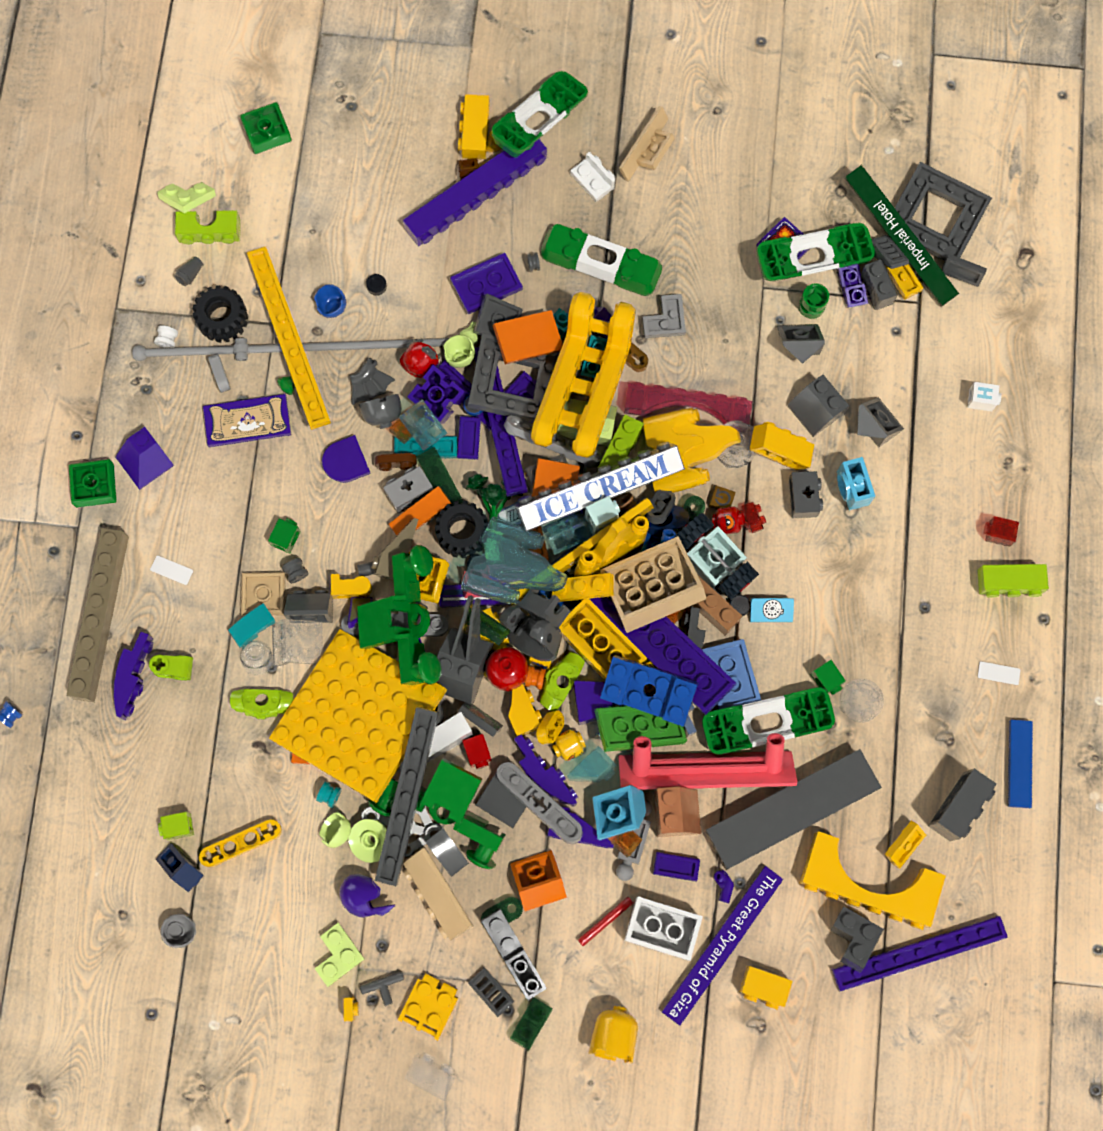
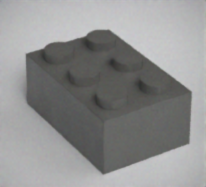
[928,768,996,841]

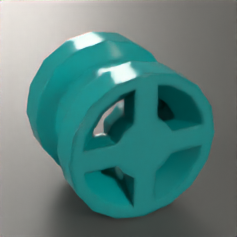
[316,781,342,808]

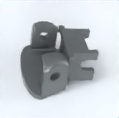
[499,584,571,662]

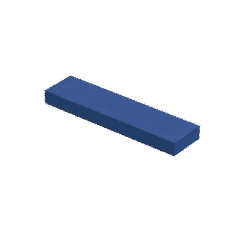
[1008,720,1033,809]

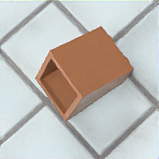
[654,787,701,837]

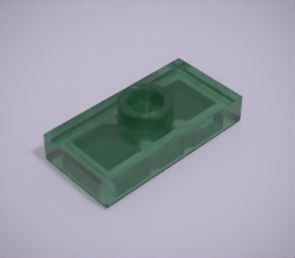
[468,610,511,645]

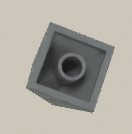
[777,324,825,364]
[857,397,904,447]

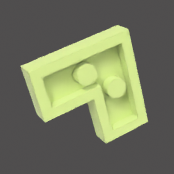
[157,182,216,213]
[315,923,365,987]

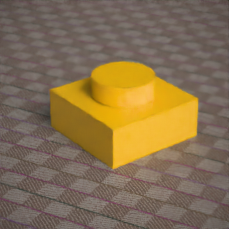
[343,997,359,1021]

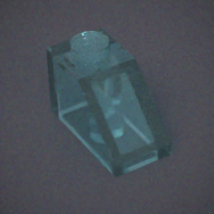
[566,746,616,782]

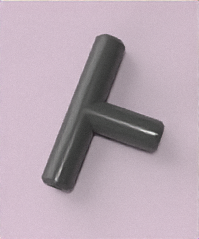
[360,972,404,1006]

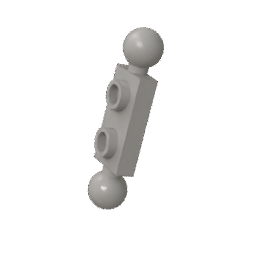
[616,799,652,881]

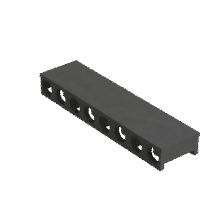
[705,749,882,870]

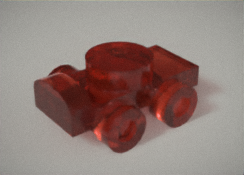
[740,502,766,533]

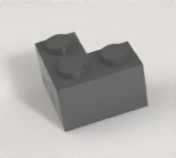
[830,906,884,973]

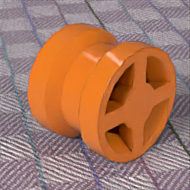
[525,665,546,690]

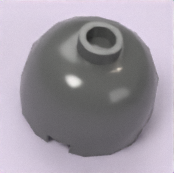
[359,394,401,429]

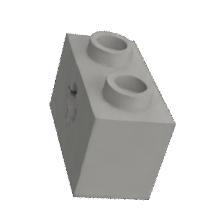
[383,466,433,513]

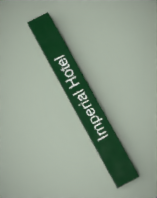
[845,164,959,307]

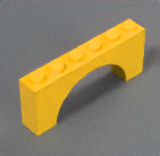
[799,831,946,930]

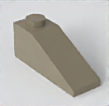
[371,518,418,581]

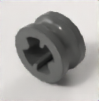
[527,252,540,272]

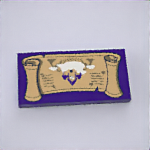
[203,394,292,447]

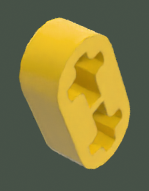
[536,711,565,745]

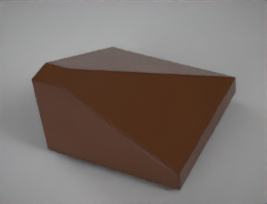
[458,158,479,180]

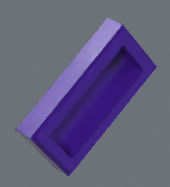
[457,416,481,460]
[653,852,700,882]

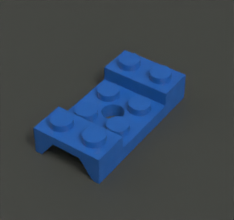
[600,655,699,727]

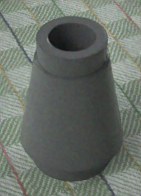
[174,256,204,286]

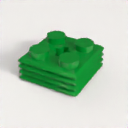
[240,102,292,154]
[69,459,117,508]

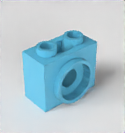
[837,457,876,511]

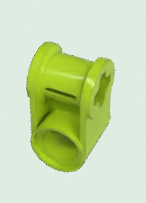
[149,655,193,681]

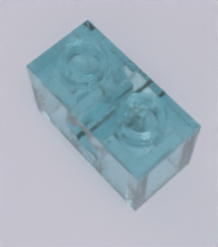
[399,399,448,451]
[541,511,592,555]

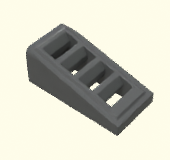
[871,235,909,269]
[468,967,515,1017]

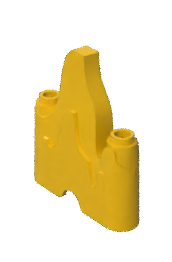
[643,408,741,493]
[574,516,649,577]

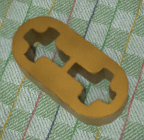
[625,342,648,372]

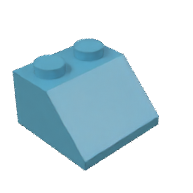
[592,785,646,840]

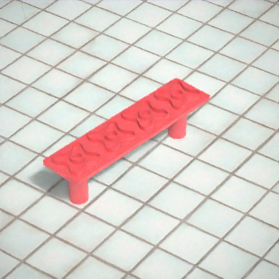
[618,733,797,790]

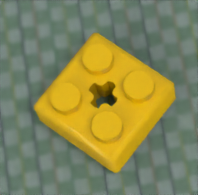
[408,552,449,603]

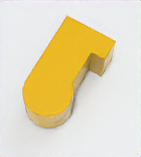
[331,574,372,599]

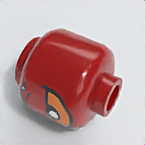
[712,506,745,535]

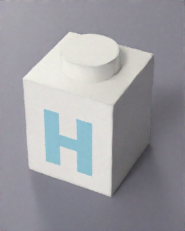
[967,382,1002,412]

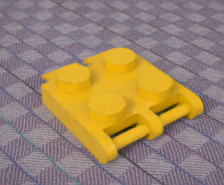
[398,973,458,1041]

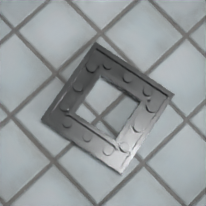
[895,162,993,261]
[467,333,560,422]

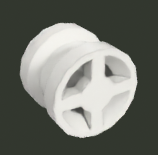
[154,326,179,348]

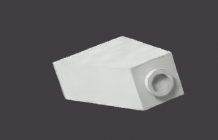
[397,712,474,773]

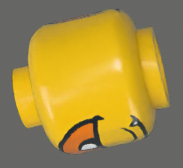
[552,729,586,761]

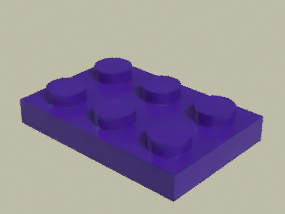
[450,253,523,315]

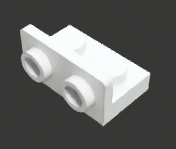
[570,152,615,202]

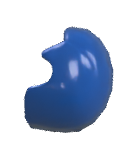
[314,284,347,318]

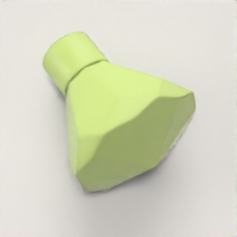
[460,322,478,345]

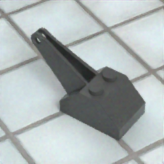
[436,596,494,704]

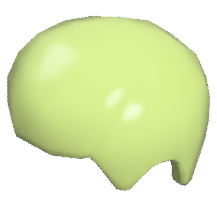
[443,335,475,368]
[319,812,351,848]

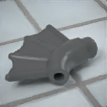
[350,358,395,405]

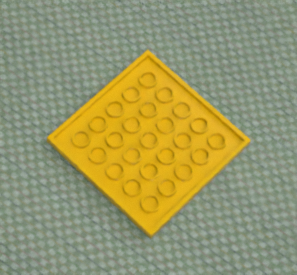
[269,629,447,803]

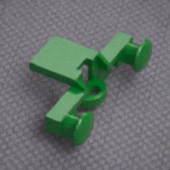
[357,545,442,686]
[369,758,506,870]

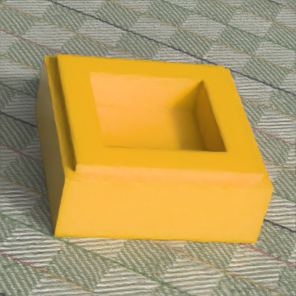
[529,657,552,670]

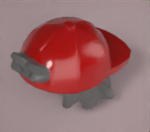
[400,339,440,378]

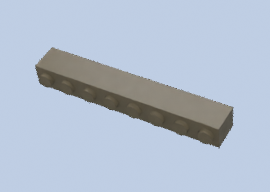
[66,528,129,703]

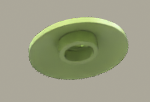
[349,819,387,863]

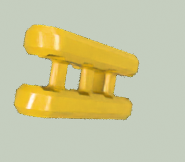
[531,291,636,458]

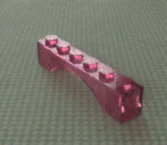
[624,382,752,431]

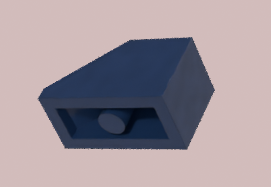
[156,843,204,892]

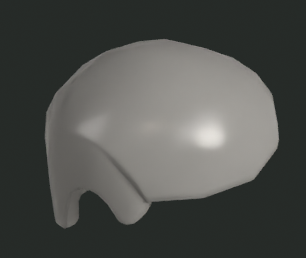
[160,914,196,949]

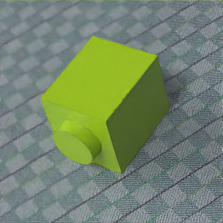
[158,812,194,840]

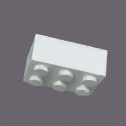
[624,897,703,961]

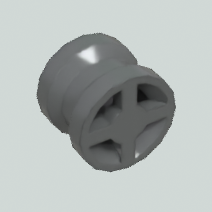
[282,558,309,584]

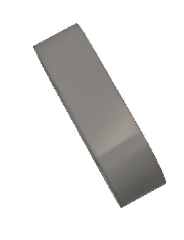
[208,354,231,393]

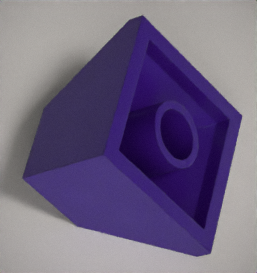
[115,427,174,490]

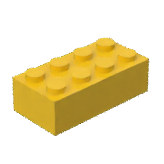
[559,599,647,681]

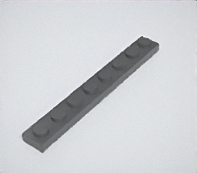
[375,707,439,886]

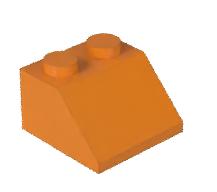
[510,850,567,911]

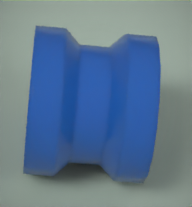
[0,701,23,728]

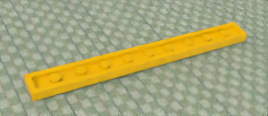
[247,247,331,430]

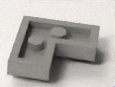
[642,294,686,339]

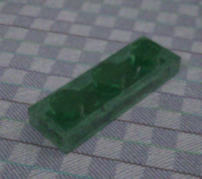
[416,447,463,510]

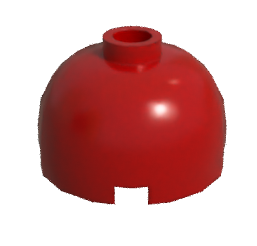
[485,647,529,691]

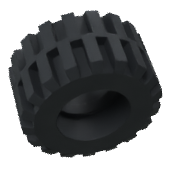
[192,285,248,343]
[435,501,489,558]

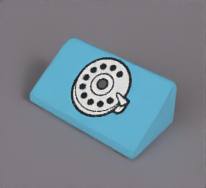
[750,598,794,622]

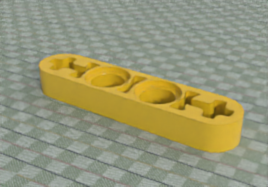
[199,819,282,867]

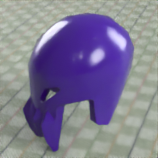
[339,874,395,918]

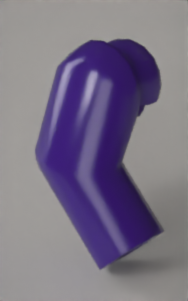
[714,870,734,904]

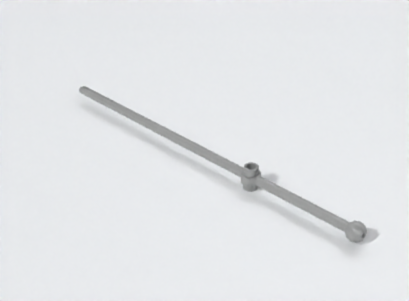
[132,338,449,361]

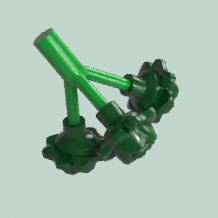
[466,474,523,533]

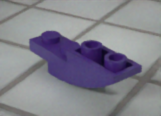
[114,632,154,721]
[514,734,578,807]

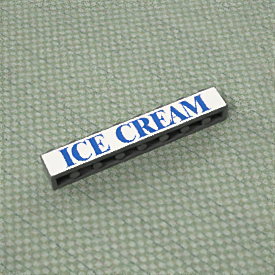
[514,442,685,531]

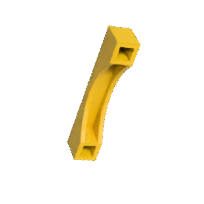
[468,608,542,737]

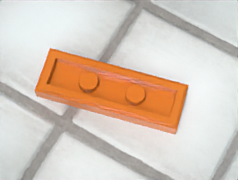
[389,486,452,535]

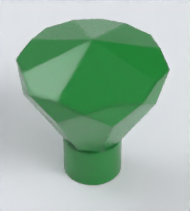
[277,376,295,395]

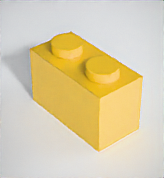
[739,966,793,1010]

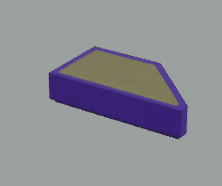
[348,597,373,628]

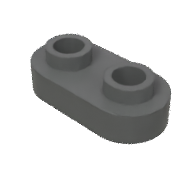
[645,490,676,524]

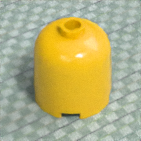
[588,1006,638,1063]

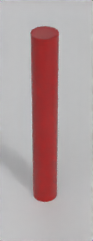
[578,896,634,947]

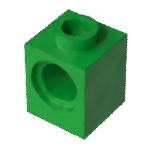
[268,518,301,554]
[810,659,846,696]

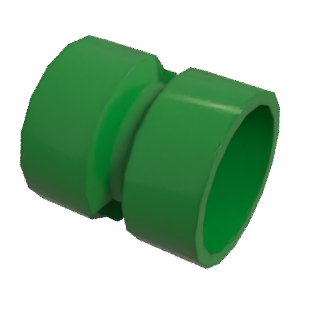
[799,283,830,319]

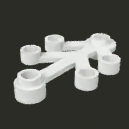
[362,806,444,857]

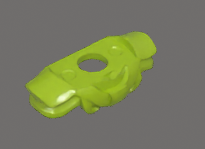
[540,652,585,711]
[230,689,294,720]

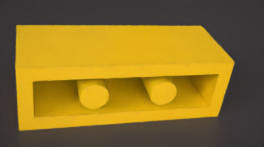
[458,94,490,160]
[749,422,815,470]

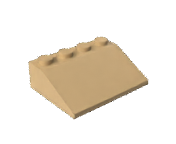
[599,536,707,633]

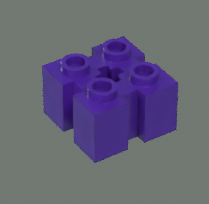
[407,365,470,424]

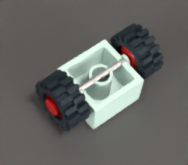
[675,512,759,600]

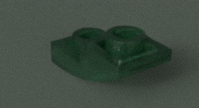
[509,997,553,1051]

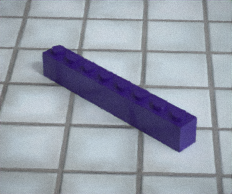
[403,139,547,247]

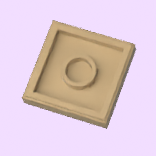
[241,572,286,616]

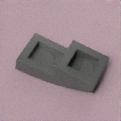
[425,828,469,877]

